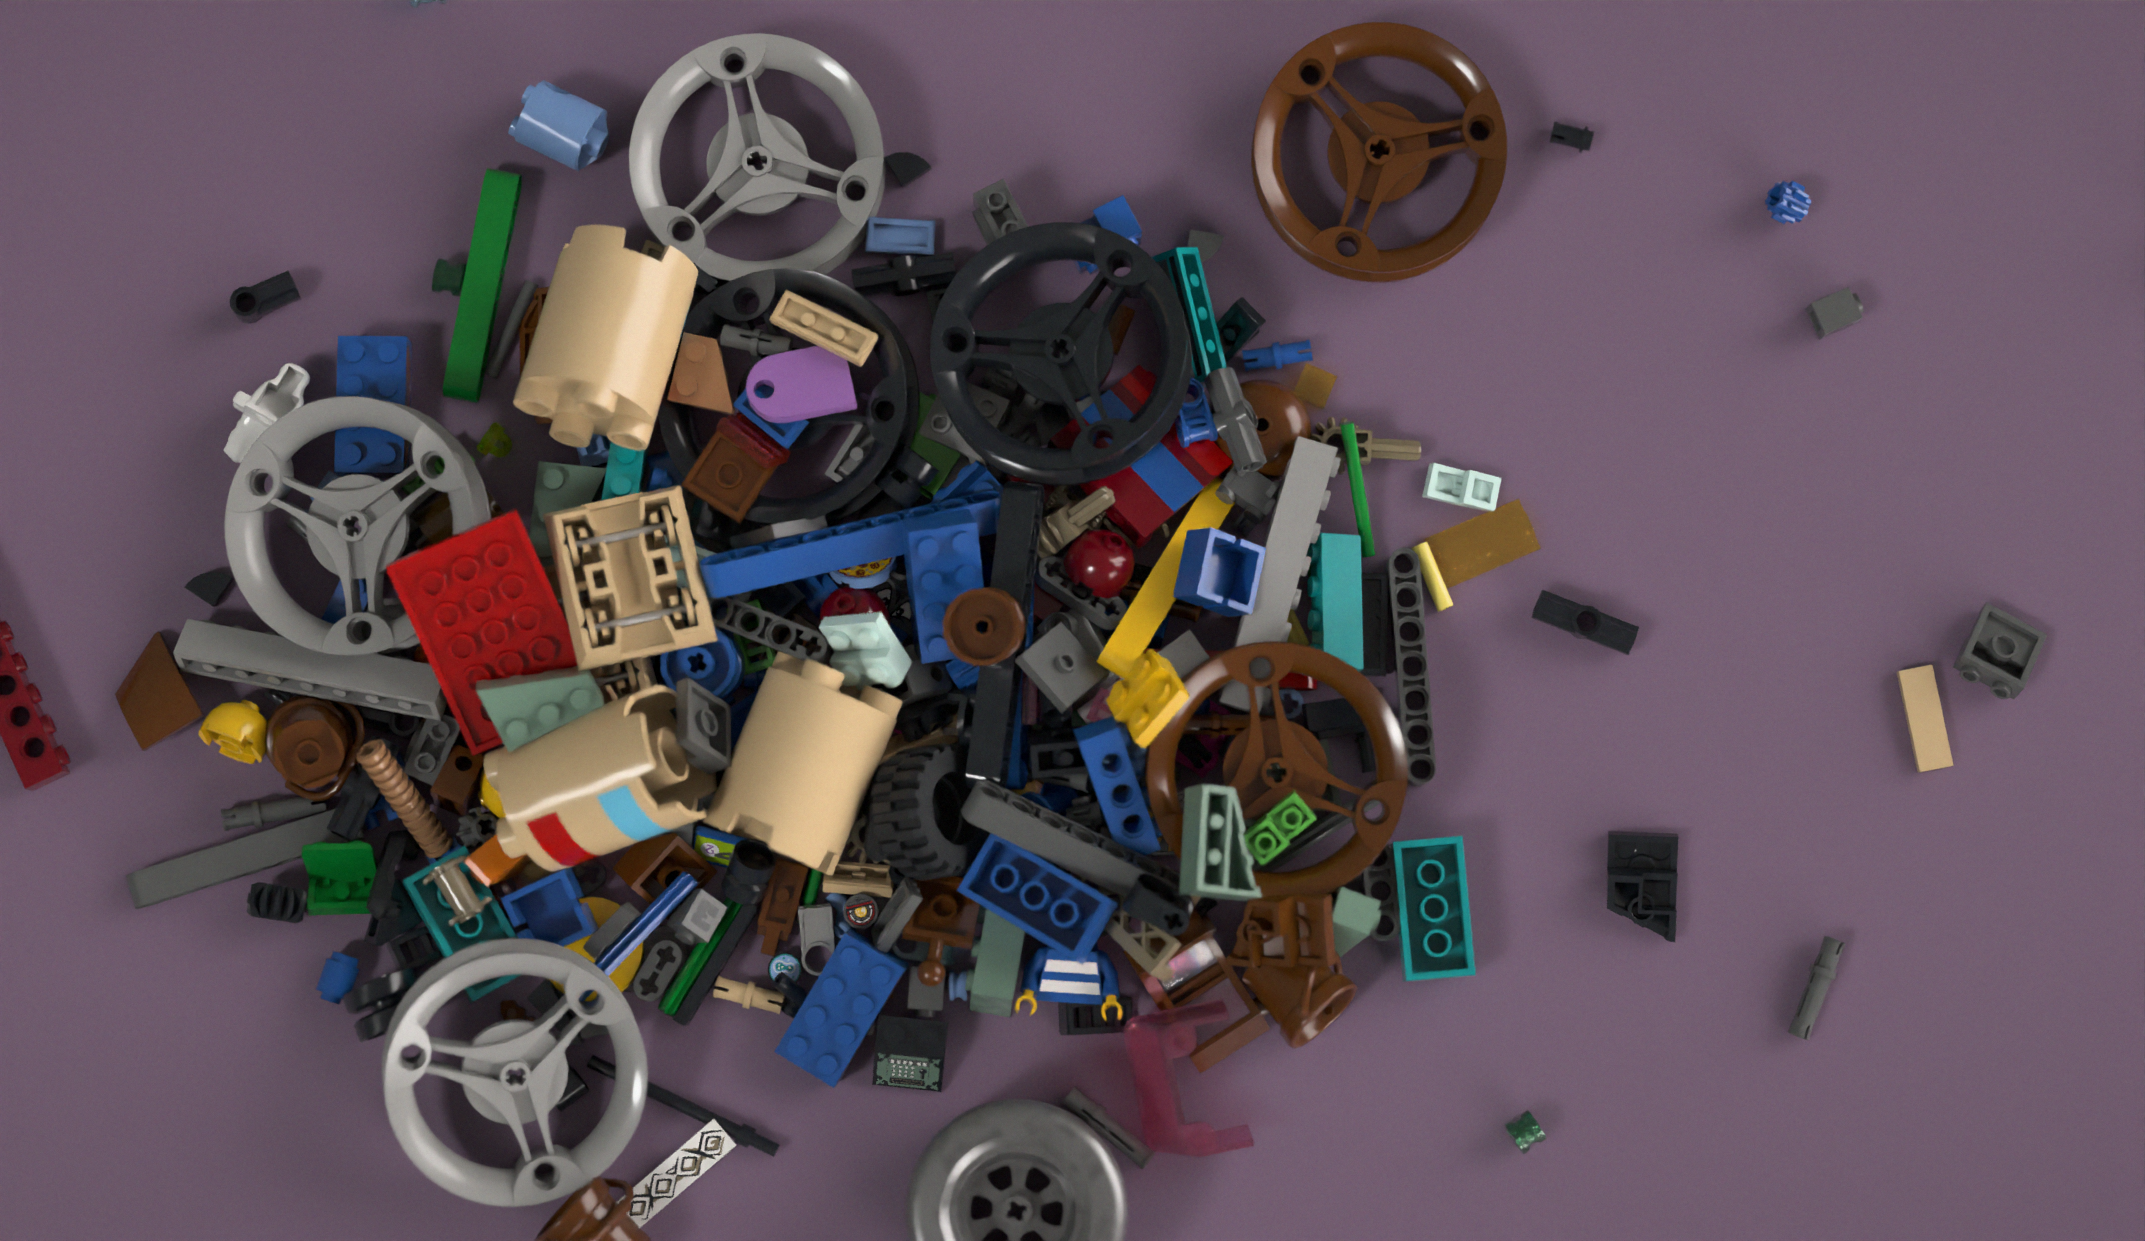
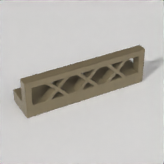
[1073,874,1182,982]

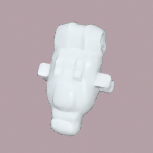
[224,362,310,463]

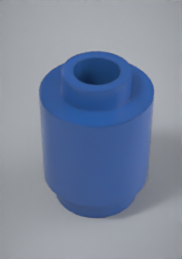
[316,951,360,1005]

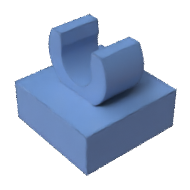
[576,434,611,467]

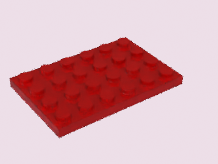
[385,509,578,756]

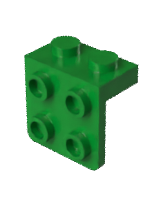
[301,840,378,916]

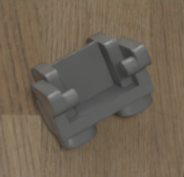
[1215,465,1281,524]

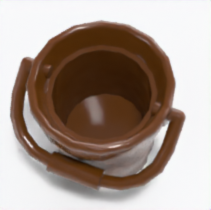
[265,695,365,801]
[1242,951,1358,1049]
[534,1175,651,1241]

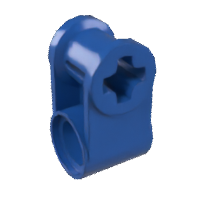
[1175,378,1218,448]

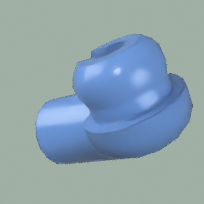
[825,893,857,939]

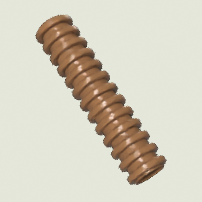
[356,740,453,858]

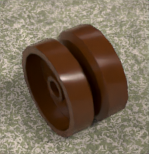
[943,587,1025,666]

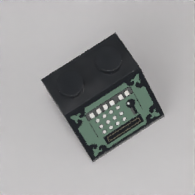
[872,1015,949,1092]

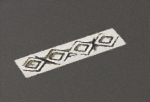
[617,1119,736,1227]

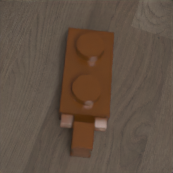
[757,858,809,957]

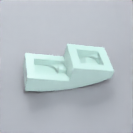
[1422,463,1502,512]

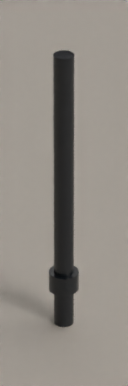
[587,1055,780,1157]

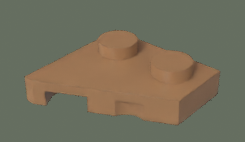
[668,332,735,415]

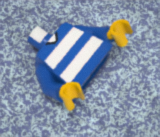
[1015,941,1123,1021]

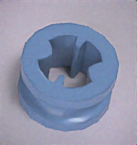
[1272,688,1304,720]
[949,970,967,1001]

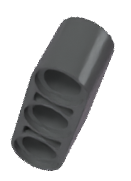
[1361,844,1400,942]

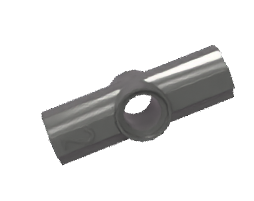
[1204,367,1267,474]

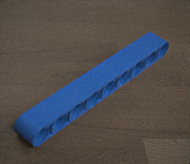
[700,490,1002,598]

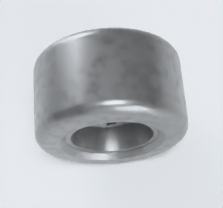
[905,1099,1128,1241]

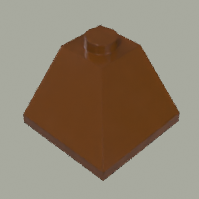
[612,833,718,920]

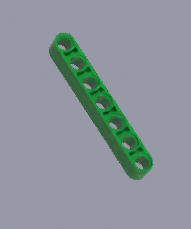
[443,168,522,403]

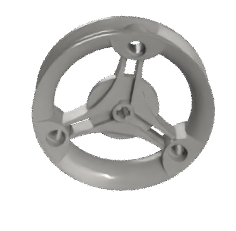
[629,33,886,286]
[225,396,491,655]
[382,938,648,1207]

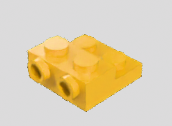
[1105,649,1190,748]

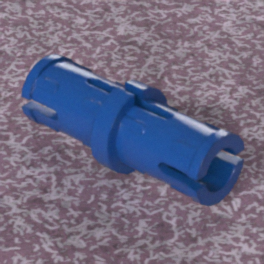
[1242,339,1313,372]

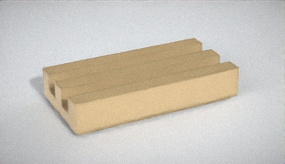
[823,861,894,898]

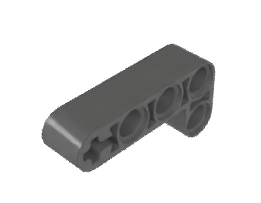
[707,590,834,665]

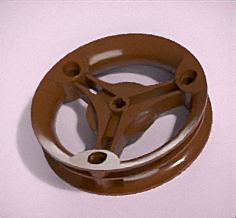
[1251,22,1508,283]
[1144,641,1408,897]

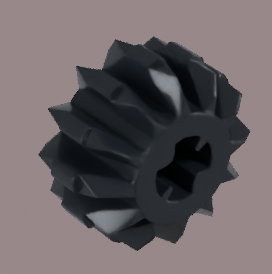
[247,882,307,923]

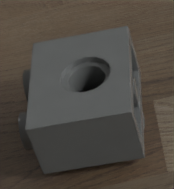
[972,179,1028,245]
[403,714,465,786]

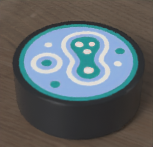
[768,952,803,983]

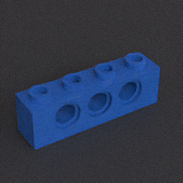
[1073,716,1162,856]

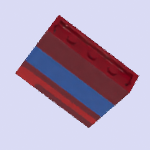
[1047,365,1233,550]

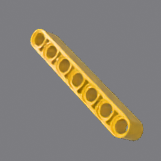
[1096,477,1235,679]

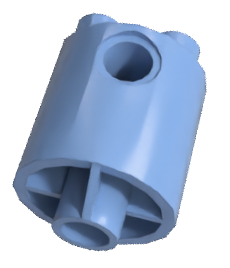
[508,80,610,171]

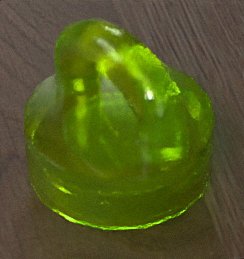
[476,422,512,457]

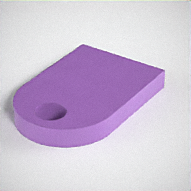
[746,346,857,423]

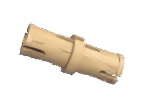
[713,976,785,1015]

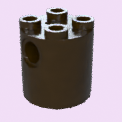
[409,488,504,550]

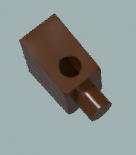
[430,743,486,817]

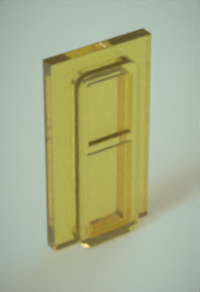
[1424,499,1541,589]

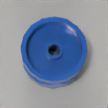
[660,627,745,700]

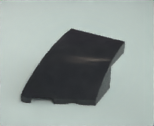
[1607,831,1678,942]

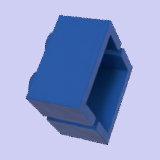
[1173,527,1266,617]
[501,868,599,947]

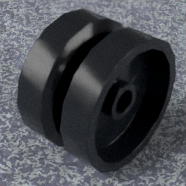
[342,967,418,1042]

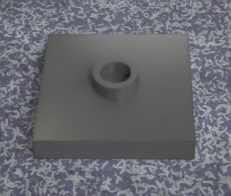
[1015,622,1107,713]

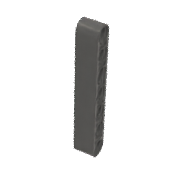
[1386,548,1436,787]
[961,780,1183,913]
[126,809,365,909]

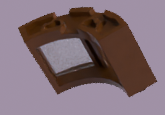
[1123,908,1270,1074]

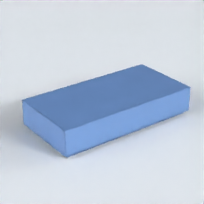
[865,217,935,256]

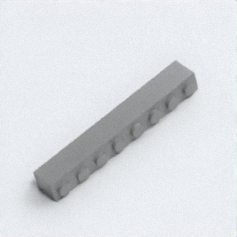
[1216,436,1341,713]
[173,619,448,721]

